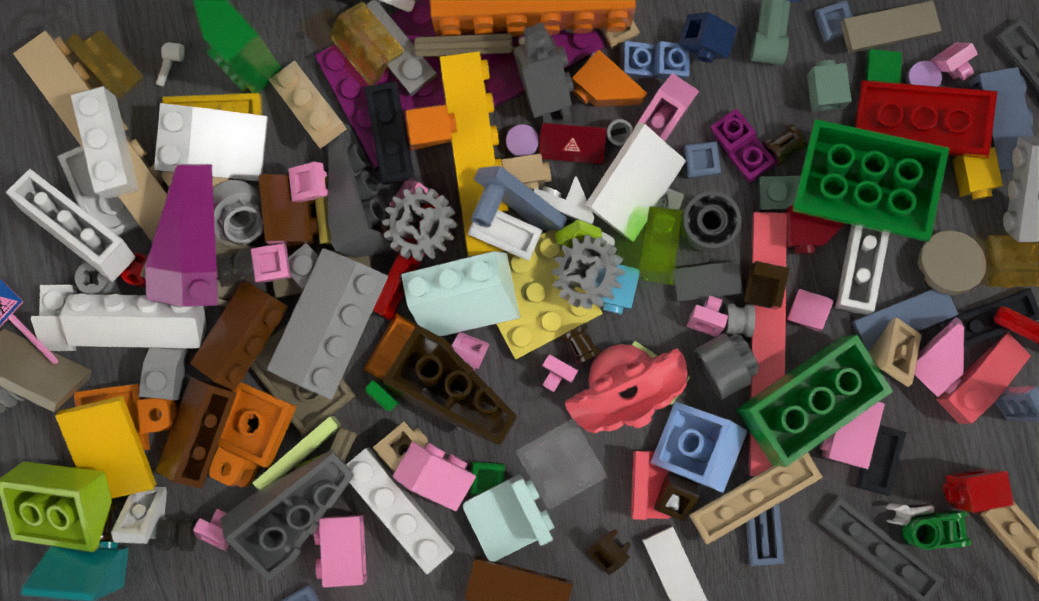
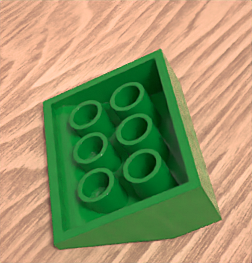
[193,0,283,93]
[793,119,949,242]

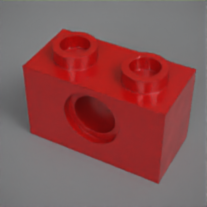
[943,468,1014,513]

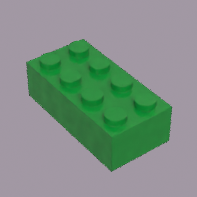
[736,335,893,467]

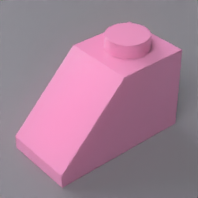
[633,73,699,141]
[914,317,964,397]
[820,402,885,469]

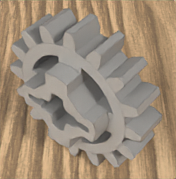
[382,186,457,261]
[552,235,625,310]

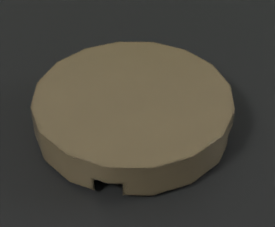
[918,230,987,296]

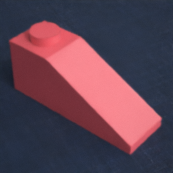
[936,332,1031,424]

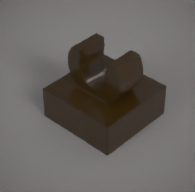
[585,530,631,575]

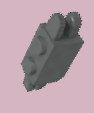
[514,23,574,123]

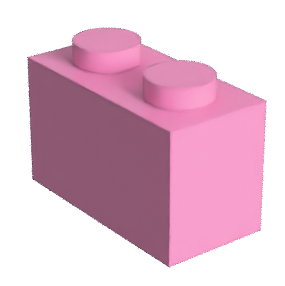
[393,442,476,511]
[314,514,367,587]

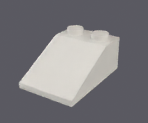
[154,103,268,181]

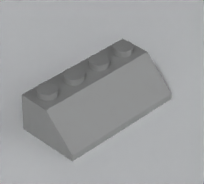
[267,248,388,400]

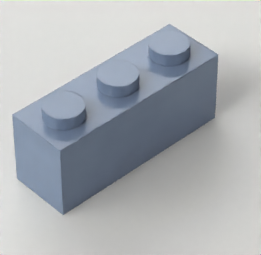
[969,67,1033,174]

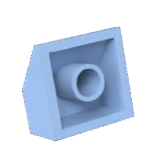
[651,402,747,493]

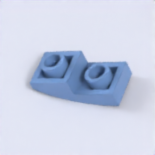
[619,41,690,78]

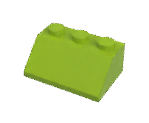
[0,461,112,552]

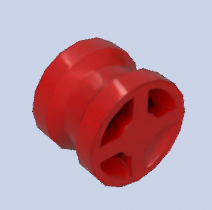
[121,252,147,288]

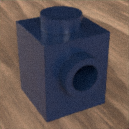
[679,12,737,63]

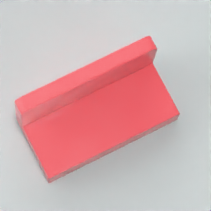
[630,450,673,520]

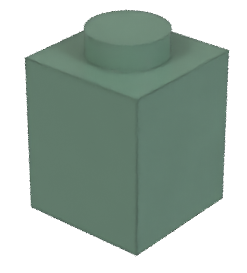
[807,60,852,112]

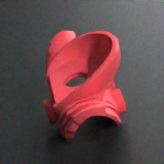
[565,344,688,433]

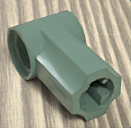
[750,0,790,66]

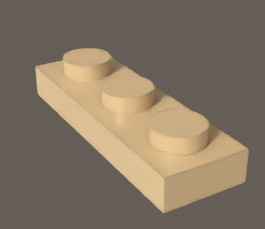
[269,60,347,149]

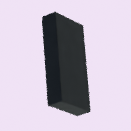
[855,425,906,496]

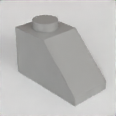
[139,348,189,400]

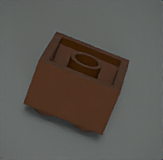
[258,174,319,249]

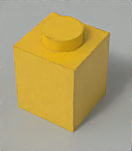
[952,147,1003,200]

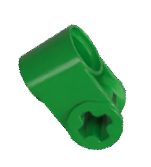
[901,510,972,550]

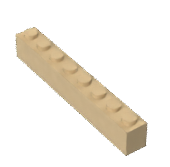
[13,30,168,243]

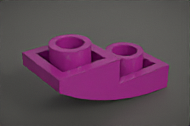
[710,108,776,184]

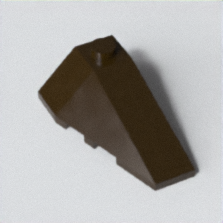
[383,324,518,447]

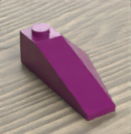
[145,164,218,307]

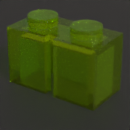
[639,206,683,285]

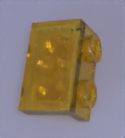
[329,2,404,86]
[65,30,143,99]
[986,235,1039,288]

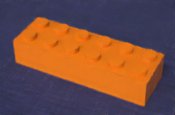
[430,0,636,37]

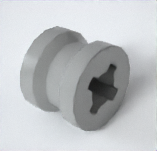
[75,262,116,295]
[724,304,755,337]

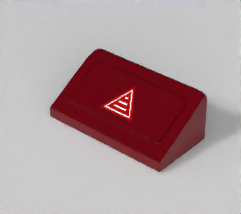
[539,123,607,165]

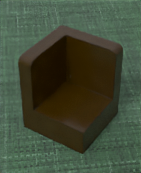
[744,261,790,310]

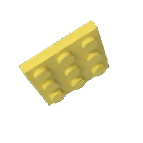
[497,230,603,360]

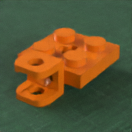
[209,382,297,488]
[74,384,178,450]

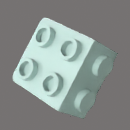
[463,473,555,562]

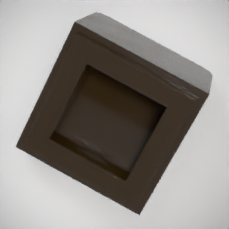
[654,472,700,521]

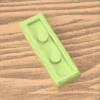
[253,416,341,491]

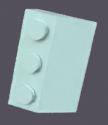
[401,251,520,337]

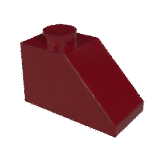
[784,205,846,255]

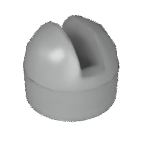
[606,119,633,145]

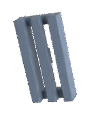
[746,503,785,566]

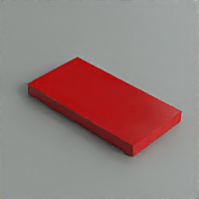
[854,80,998,159]

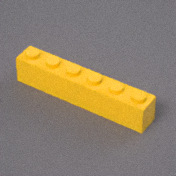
[440,51,508,256]

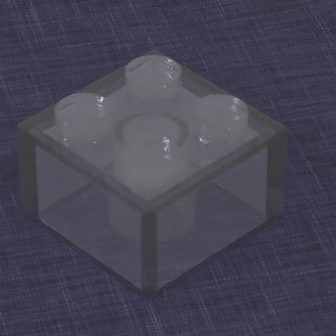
[515,418,608,511]

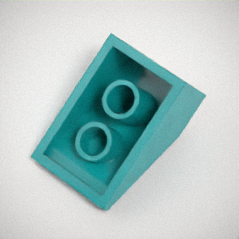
[21,539,129,601]

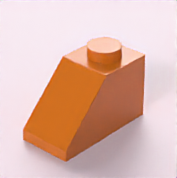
[572,50,647,107]
[405,105,457,151]

